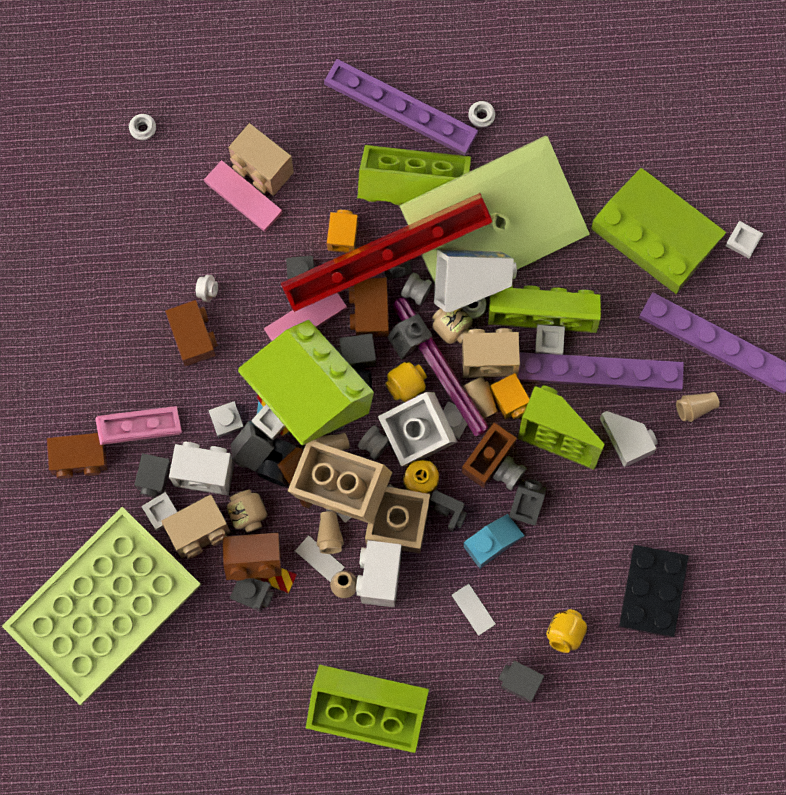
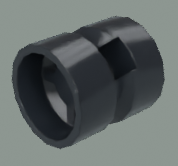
[256,438,298,488]

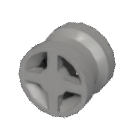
[401,272,433,306]
[358,425,390,460]
[493,456,527,491]

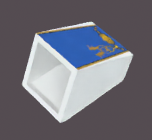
[434,249,517,312]

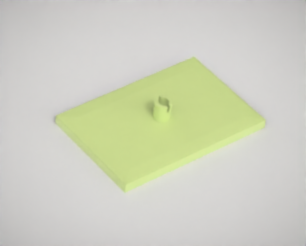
[399,136,590,284]
[2,507,201,706]

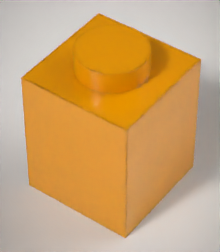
[327,210,358,253]
[490,373,530,420]

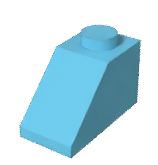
[463,514,524,569]

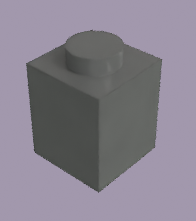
[335,334,376,369]
[231,421,274,472]
[134,453,172,498]
[499,661,544,703]

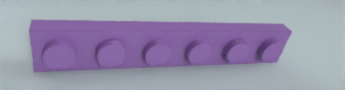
[324,59,478,156]
[639,292,786,394]
[518,352,684,391]

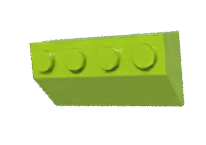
[357,145,471,205]
[488,286,601,333]
[306,665,429,753]

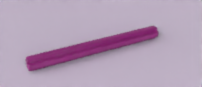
[393,297,488,436]

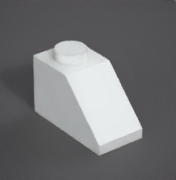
[600,411,658,468]

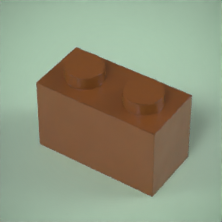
[349,278,389,338]
[165,300,218,367]
[462,423,517,488]
[47,433,108,479]
[223,533,282,581]

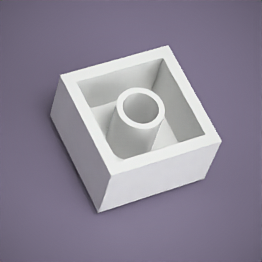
[378,392,458,466]
[169,442,234,496]
[356,540,402,607]

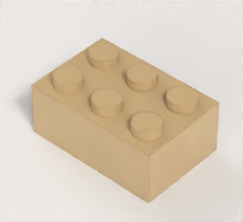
[288,441,392,524]

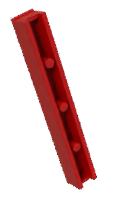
[281,193,493,312]

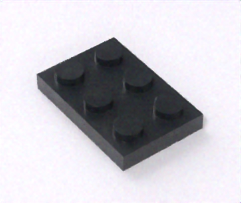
[618,545,689,638]

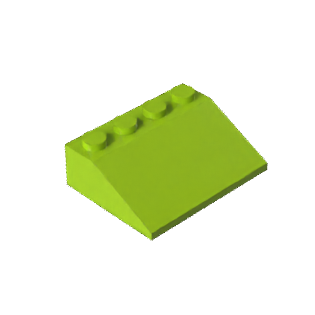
[591,168,726,294]
[238,320,374,446]
[518,385,604,470]

